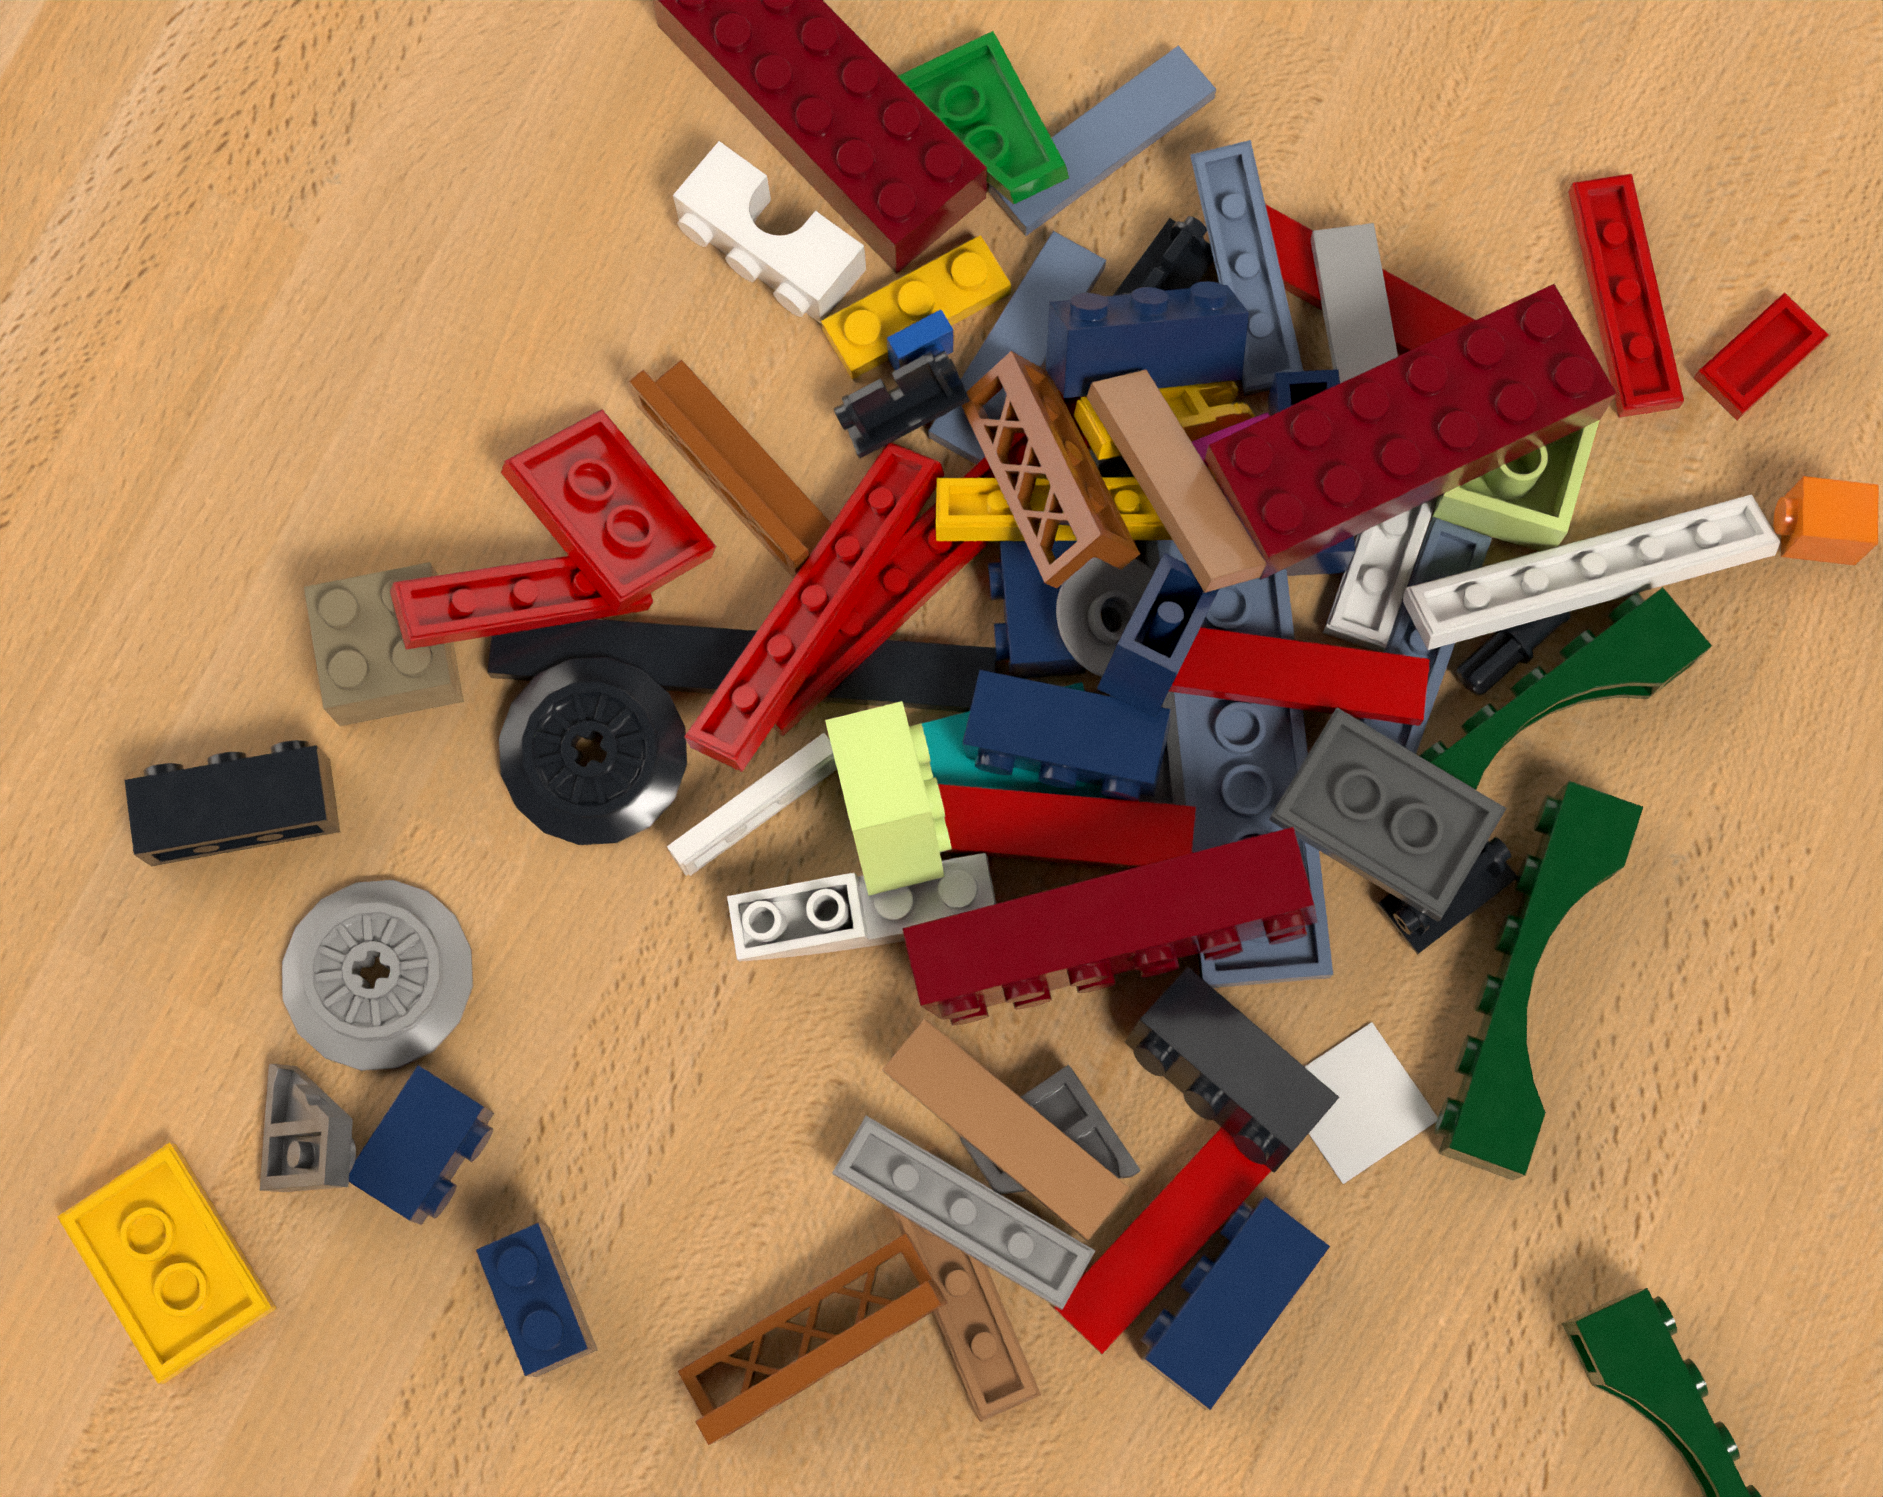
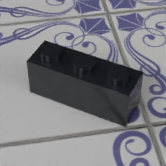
[124,740,340,867]
[1125,967,1340,1173]

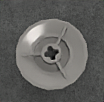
[282,880,473,1071]

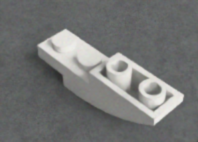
[727,853,996,962]

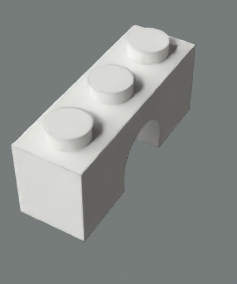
[673,141,866,323]

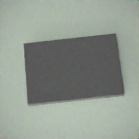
[1269,708,1507,922]

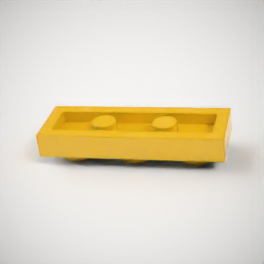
[821,235,1011,380]

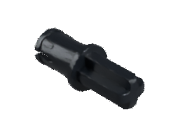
[1456,612,1571,696]

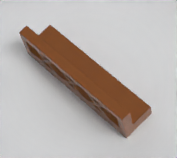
[961,351,1140,588]
[629,359,832,579]
[678,1233,948,1445]

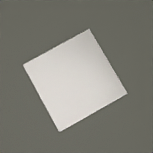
[1305,1022,1438,1184]

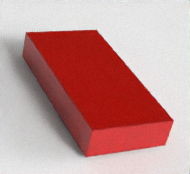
[1693,292,1829,421]

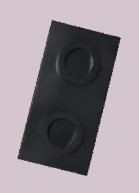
[1113,216,1214,296]
[834,350,970,458]
[1377,837,1518,955]

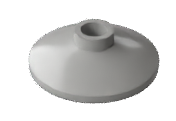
[1056,557,1154,677]

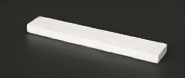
[1403,495,1780,650]

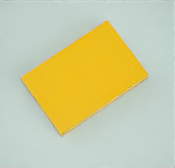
[57,1142,277,1384]

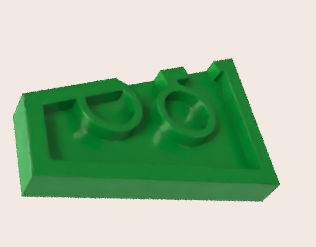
[898,31,1069,204]

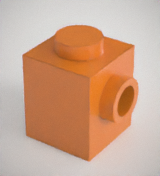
[1773,476,1879,566]

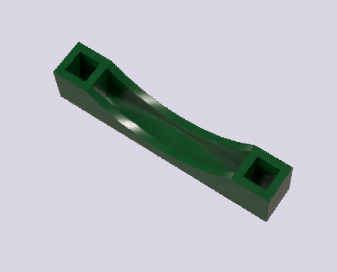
[1419,587,1712,790]
[1434,781,1643,1180]
[1562,1288,1762,1497]

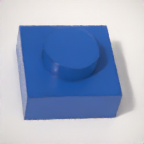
[887,310,954,371]

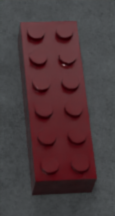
[652,0,987,274]
[1204,283,1617,580]
[902,827,1318,1026]

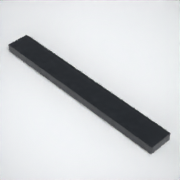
[487,619,996,712]

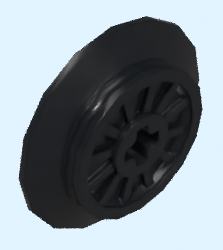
[499,657,688,845]

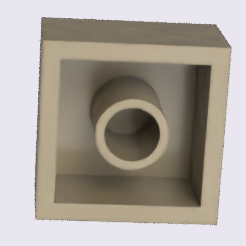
[304,562,464,726]

